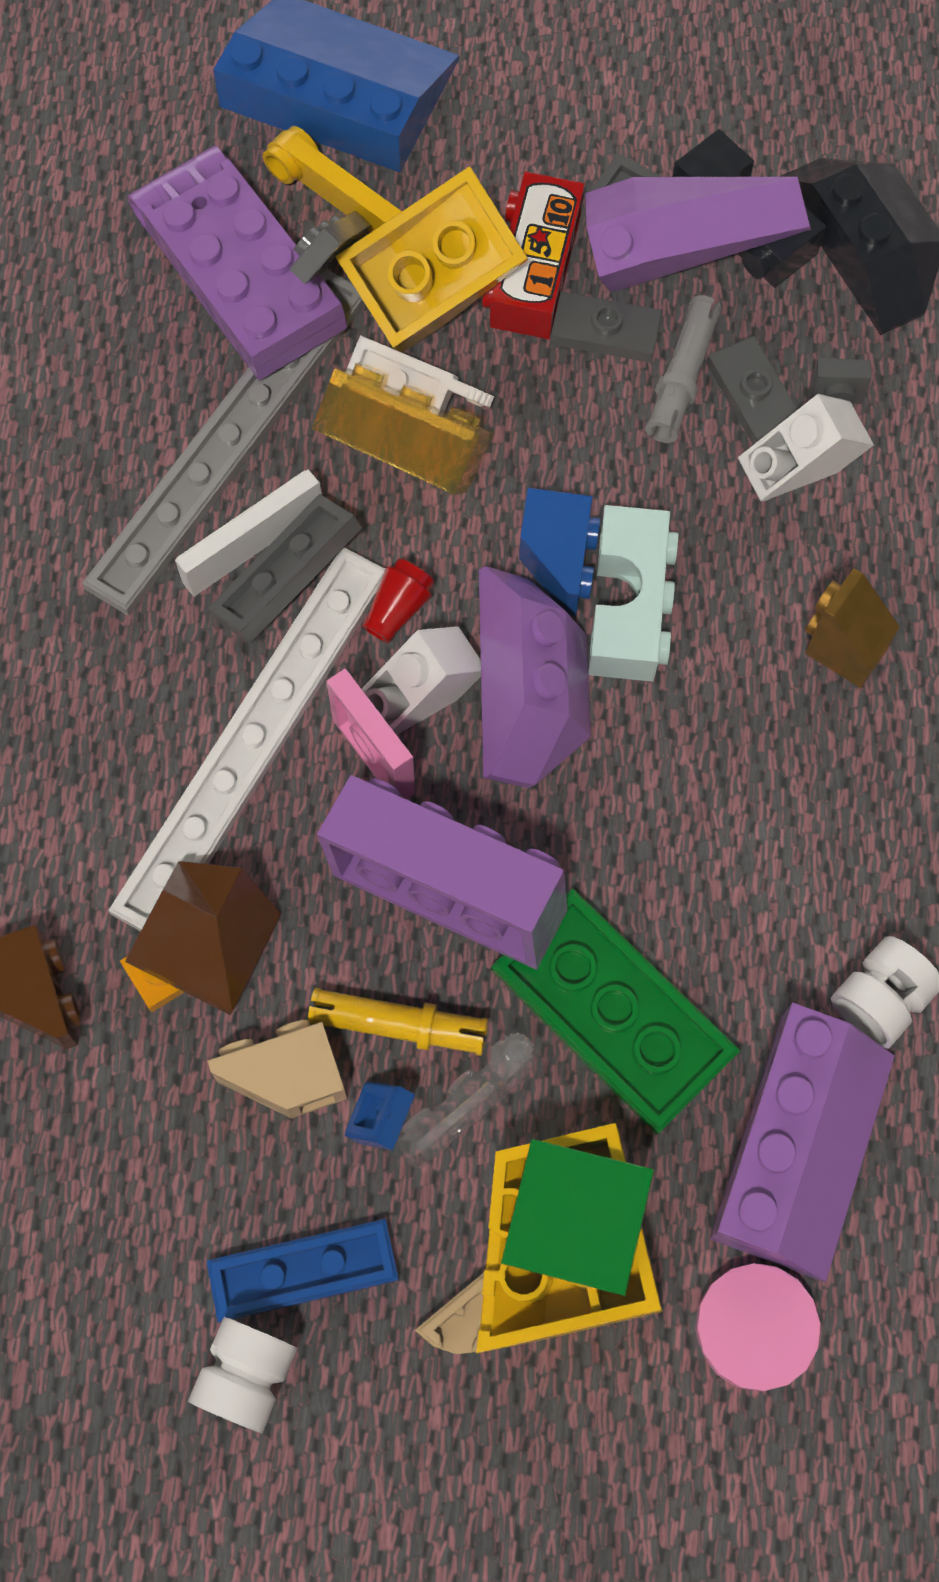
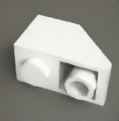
[738,394,874,501]
[362,626,481,735]

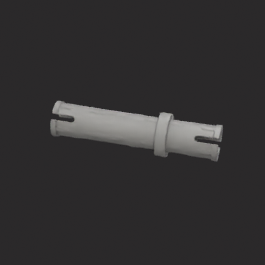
[645,295,722,443]

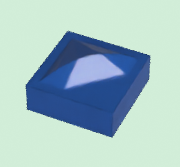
[344,1081,415,1151]

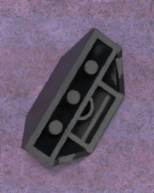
[779,158,939,336]

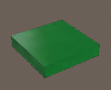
[501,1139,654,1297]

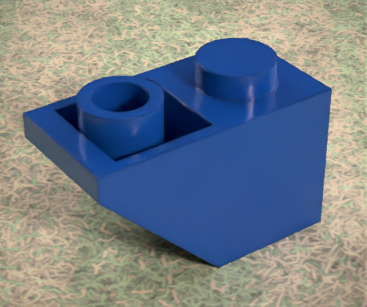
[519,488,600,616]

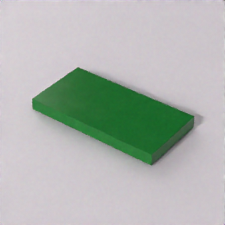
[491,888,740,1136]

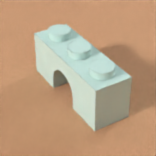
[588,505,678,682]

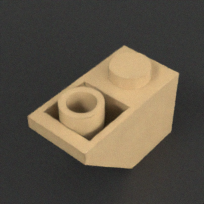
[207,1020,347,1118]

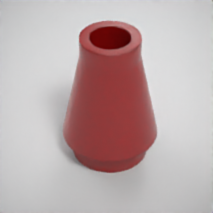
[362,558,435,644]

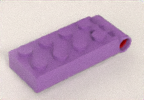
[127,145,347,381]

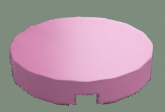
[695,1263,821,1392]

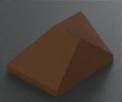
[125,861,281,1015]

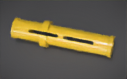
[308,987,488,1056]

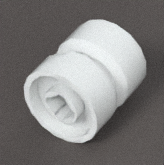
[831,936,939,1049]
[188,1317,298,1433]

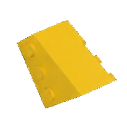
[476,1123,663,1353]

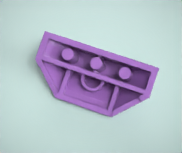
[479,566,591,788]

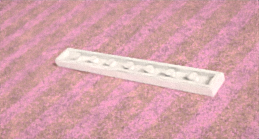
[108,547,385,931]

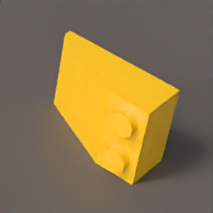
[335,166,528,353]

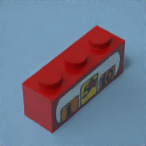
[482,171,585,340]

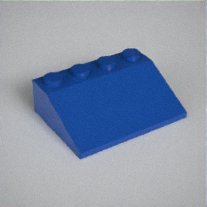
[213,0,459,173]

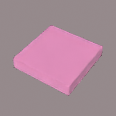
[326,668,415,799]

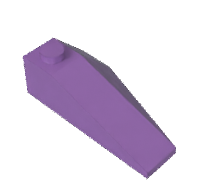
[585,177,811,292]

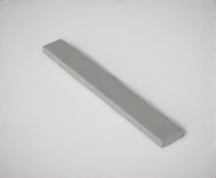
[82,270,365,616]

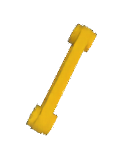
[262,126,402,233]

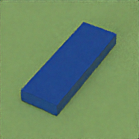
[206,1219,399,1323]

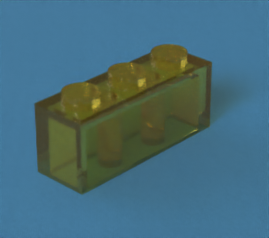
[311,363,492,495]

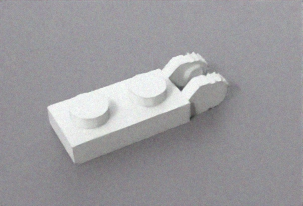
[341,335,494,439]

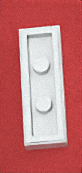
[175,469,322,597]

